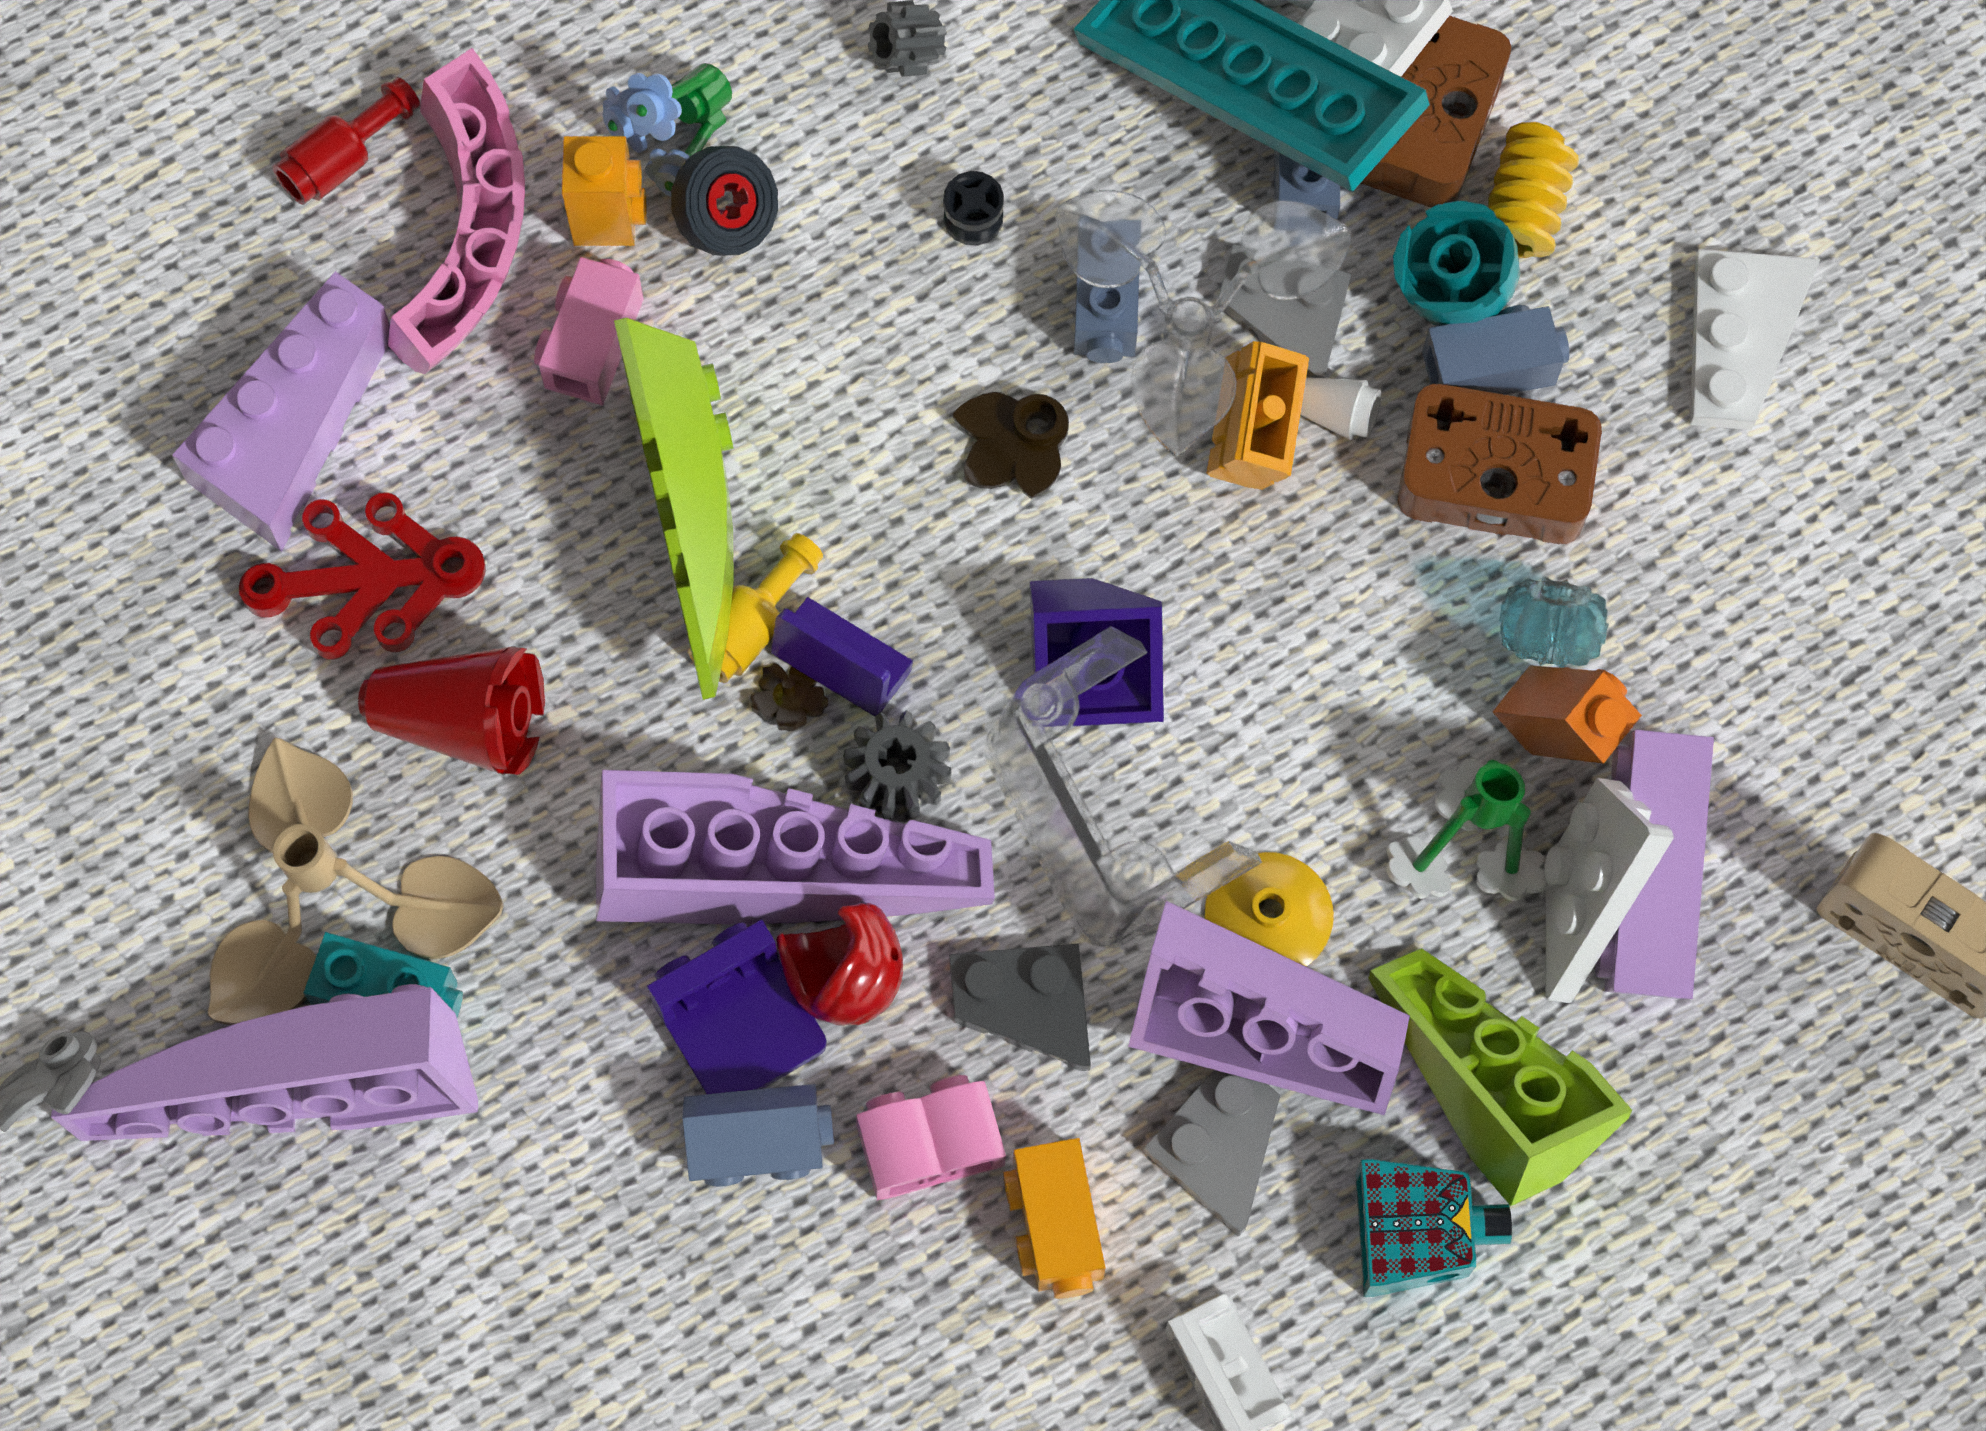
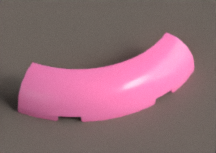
[387,48,525,374]

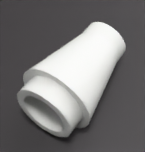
[1300,377,1381,440]

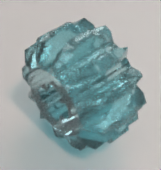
[1499,577,1609,668]

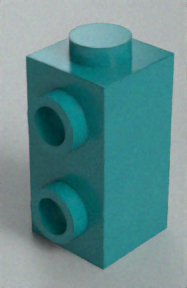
[303,932,463,1018]

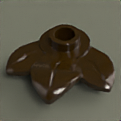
[953,392,1069,499]

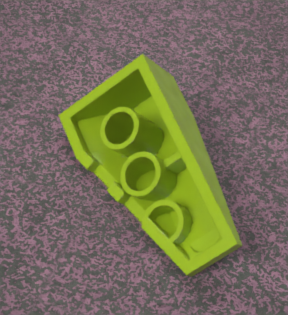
[1368,948,1632,1206]

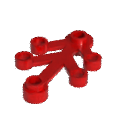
[239,492,486,660]

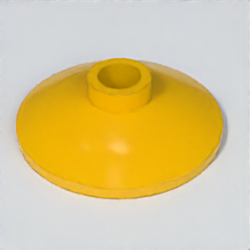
[1205,852,1334,967]

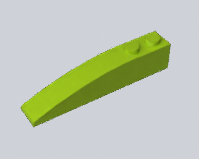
[614,318,734,700]

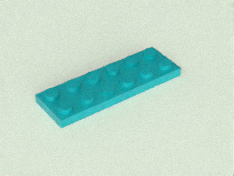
[1073,0,1430,192]

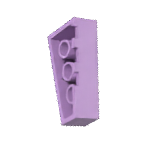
[173,271,390,552]
[1595,730,1714,999]
[1128,901,1410,1115]

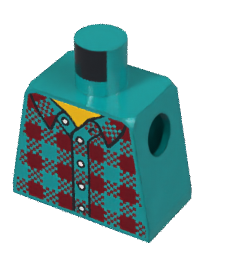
[1355,1159,1512,1297]

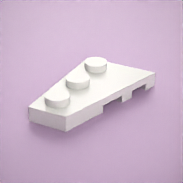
[1690,249,1820,430]

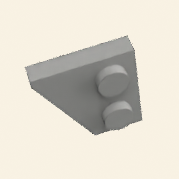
[1143,1070,1280,1236]

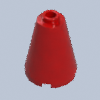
[358,646,545,775]

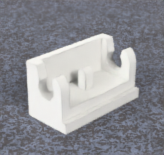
[1165,1293,1295,1431]

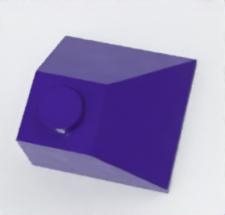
[1030,578,1164,728]

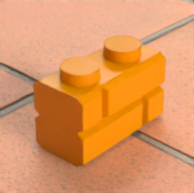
[1206,341,1309,490]

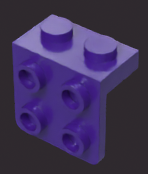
[647,919,827,1094]

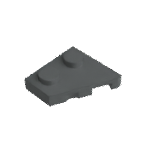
[949,943,1091,1071]

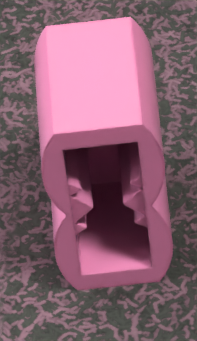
[856,1075,1006,1200]

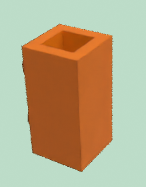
[1492,665,1642,764]

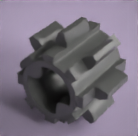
[868,0,947,77]

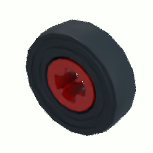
[671,146,778,256]

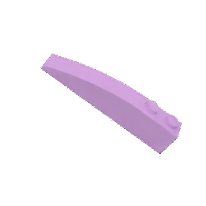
[596,770,995,924]
[51,984,478,1141]

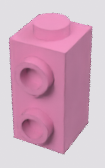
[534,257,644,406]

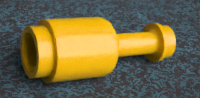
[688,533,823,683]

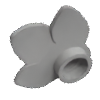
[0,1031,101,1132]

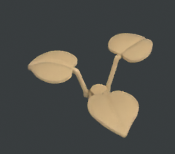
[208,738,504,1025]

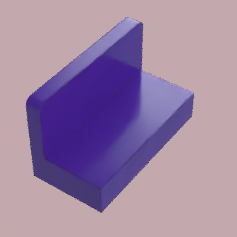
[771,597,913,717]

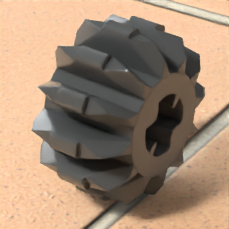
[843,710,952,820]

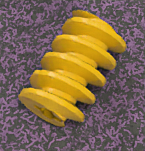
[1488,122,1579,258]

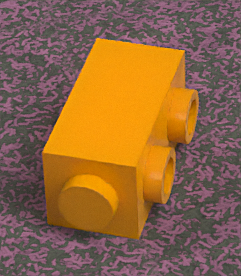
[562,136,647,246]
[1003,1138,1106,1299]

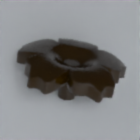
[750,663,829,731]

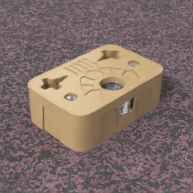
[1817,833,1986,1019]

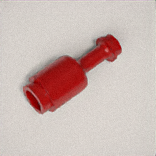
[272,77,420,205]

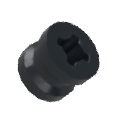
[943,171,1004,246]

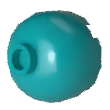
[1393,200,1520,326]

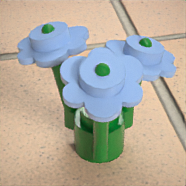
[603,63,732,197]

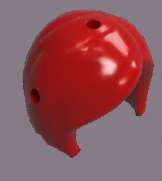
[776,903,903,1026]

